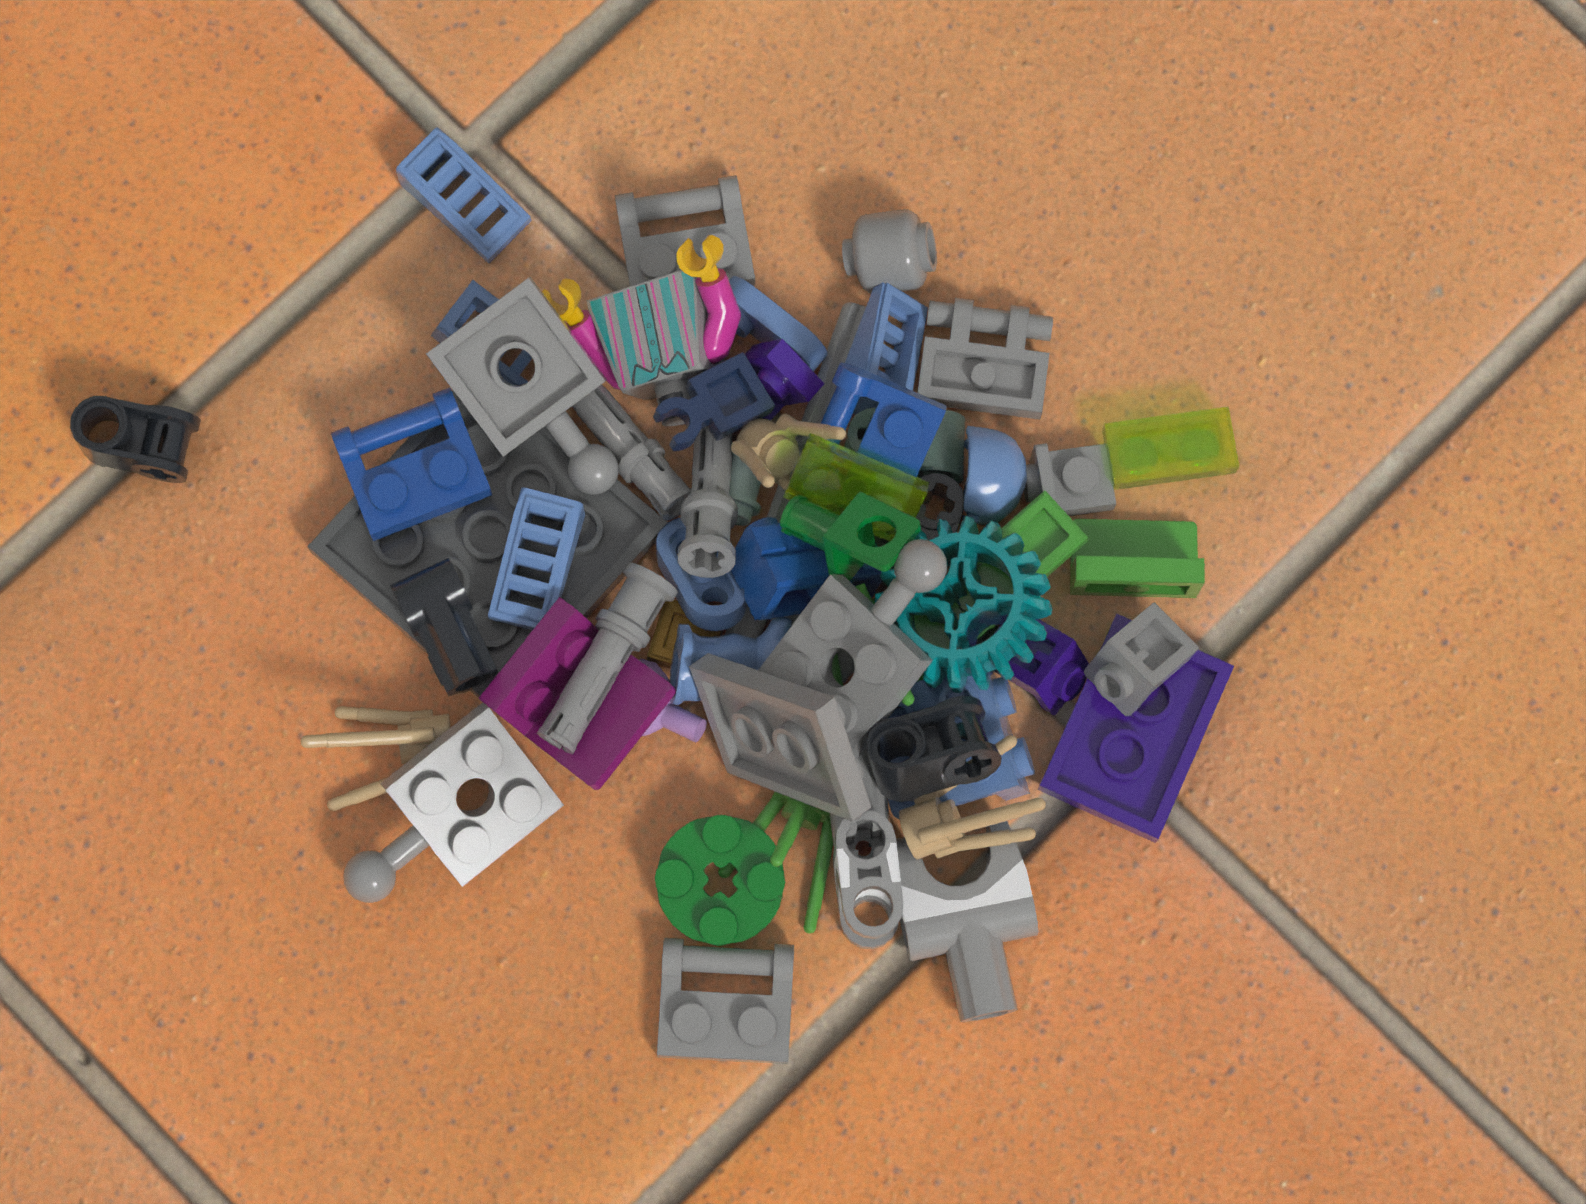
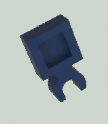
[653,352,775,451]

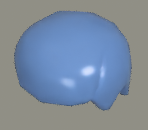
[962,426,1027,525]

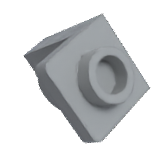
[1023,443,1116,516]
[1084,602,1200,716]

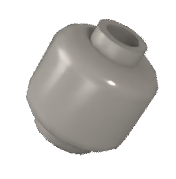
[842,209,937,294]

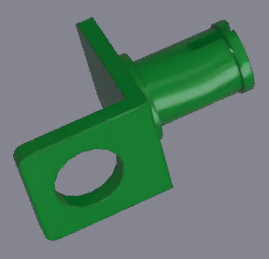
[780,491,921,581]

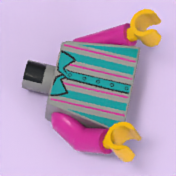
[542,235,741,426]

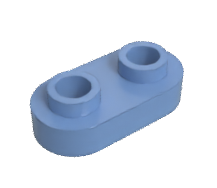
[729,276,828,372]
[656,518,747,631]

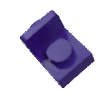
[745,339,825,421]
[993,619,1089,715]

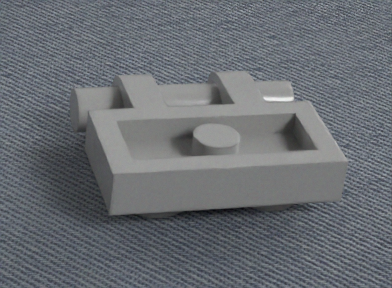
[917,298,1053,420]

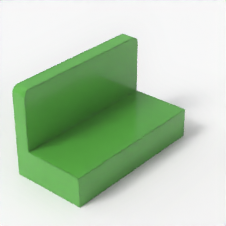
[1070,519,1205,598]

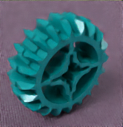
[875,516,1052,694]

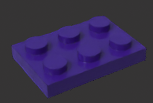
[1038,613,1234,843]

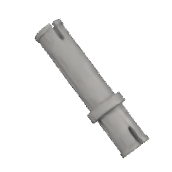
[572,384,691,521]

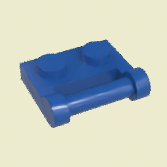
[789,362,947,511]
[331,387,492,541]

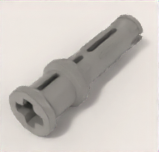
[678,426,738,578]
[537,563,678,754]

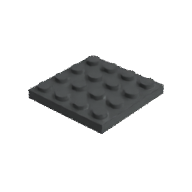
[307,391,668,715]

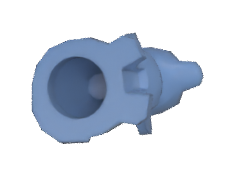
[669,617,792,705]

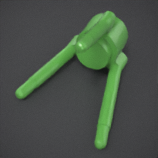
[718,791,833,934]

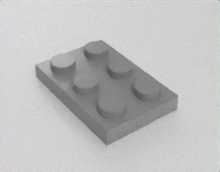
[689,653,871,822]

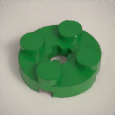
[655,815,786,946]

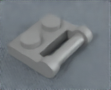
[615,175,755,286]
[657,938,794,1064]

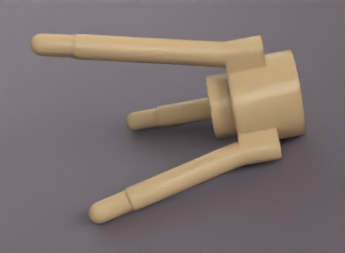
[731,414,846,507]
[300,706,450,811]
[899,735,1046,860]

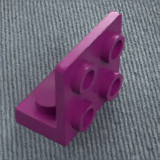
[478,597,676,790]

